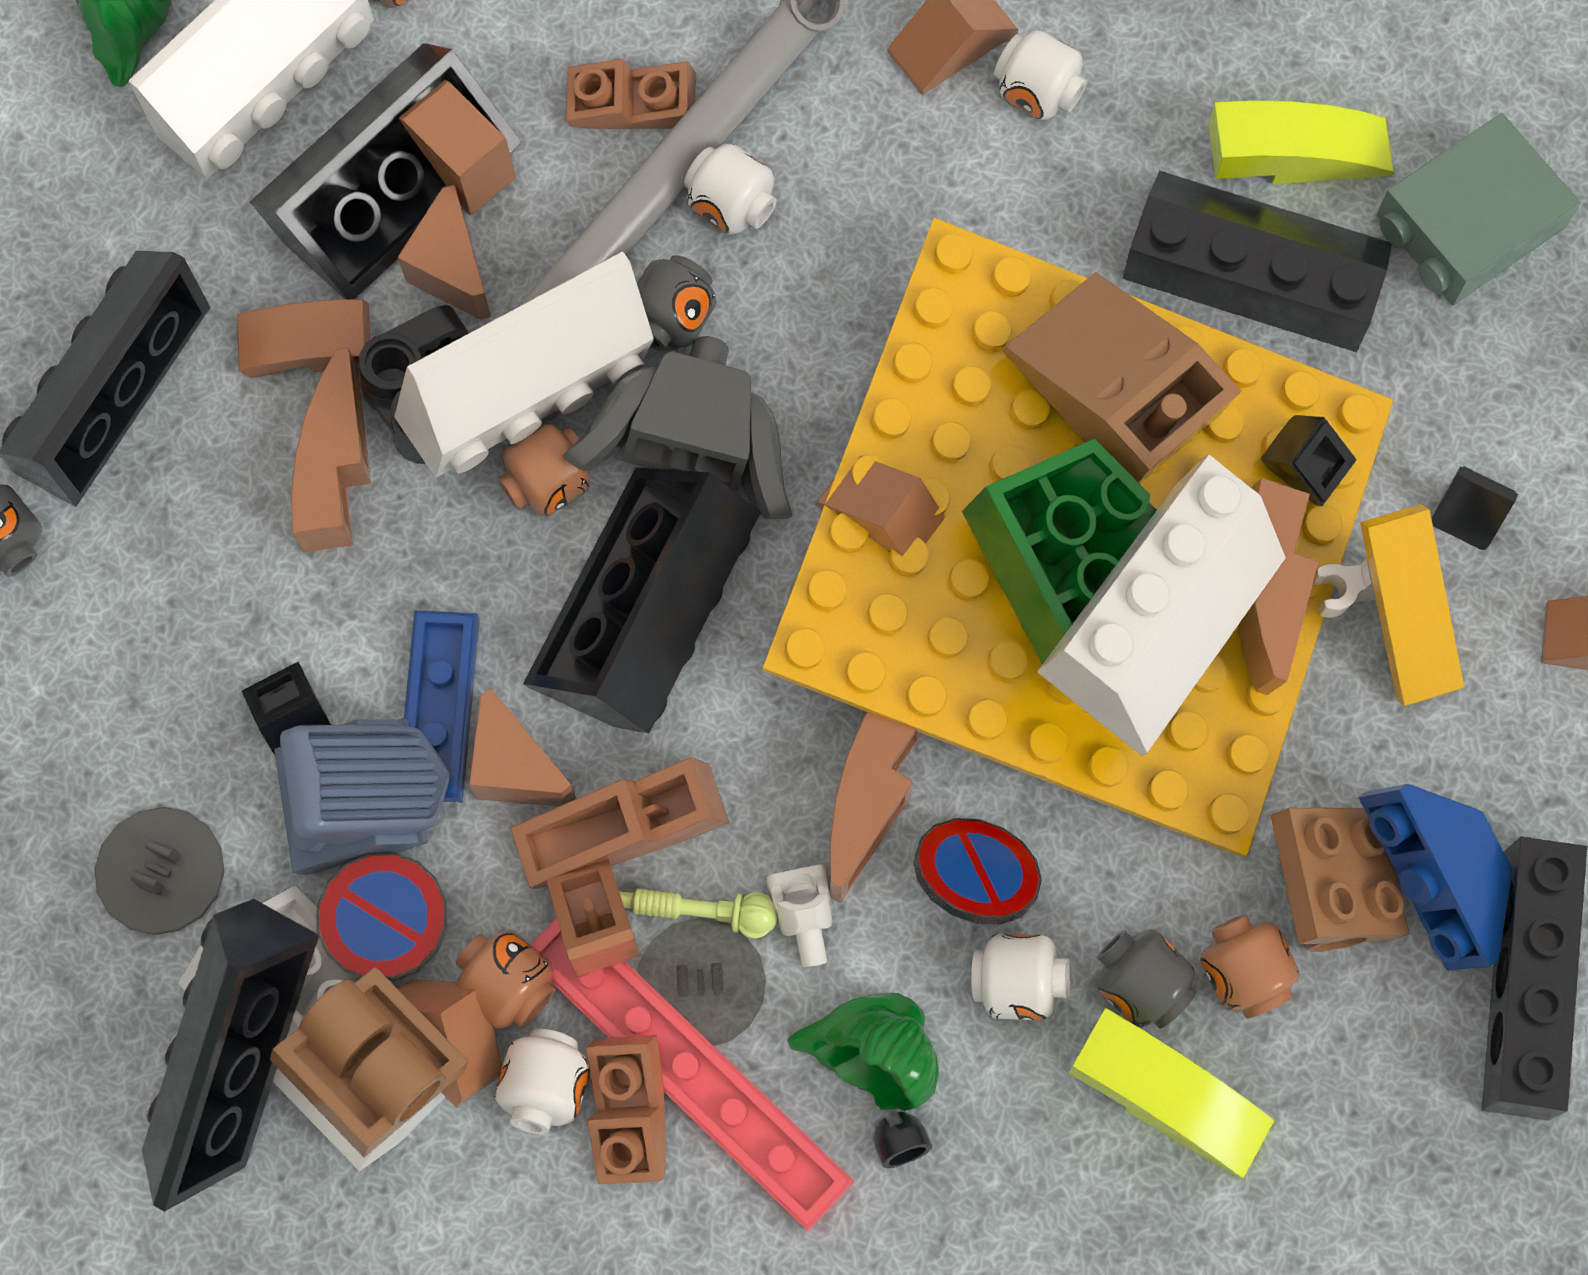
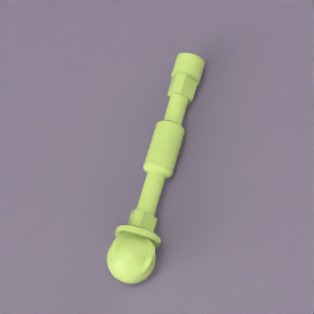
[619,888,778,939]

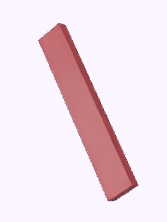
[531,918,854,1231]

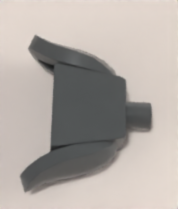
[563,336,792,519]

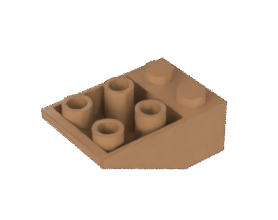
[1003,272,1241,484]

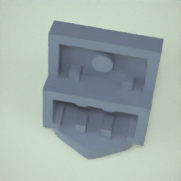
[274,718,451,875]

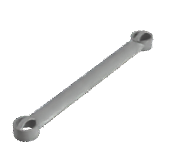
[517,0,845,308]

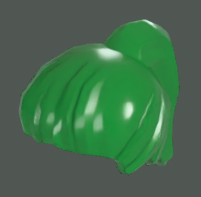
[76,0,172,87]
[787,993,939,1111]

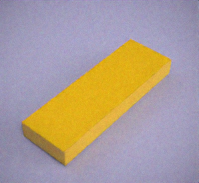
[1360,504,1465,706]

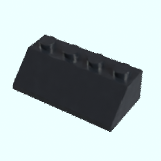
[250,43,522,299]
[1122,170,1392,353]
[0,251,211,507]
[523,468,761,734]
[142,899,319,1212]

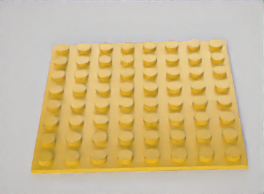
[761,217,1394,858]

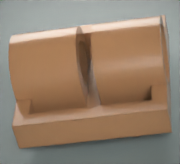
[1270,808,1410,952]
[270,967,469,1158]

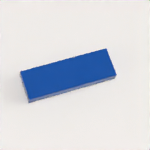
[404,610,480,803]

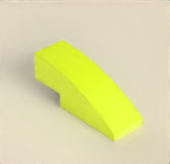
[1208,100,1394,185]
[1068,1008,1275,1179]

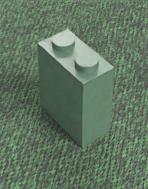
[1376,112,1581,306]

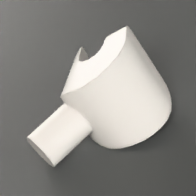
[766,864,833,967]

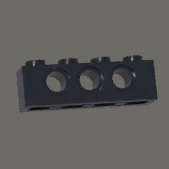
[1481,836,1587,1121]

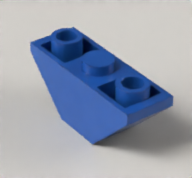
[1358,784,1512,971]

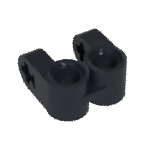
[359,305,469,464]

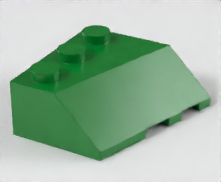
[962,438,1157,665]

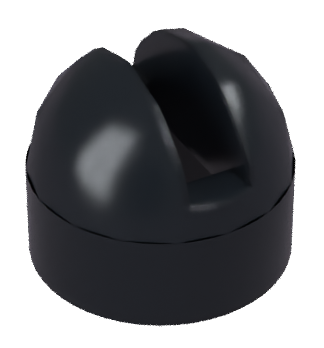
[873,1111,932,1168]

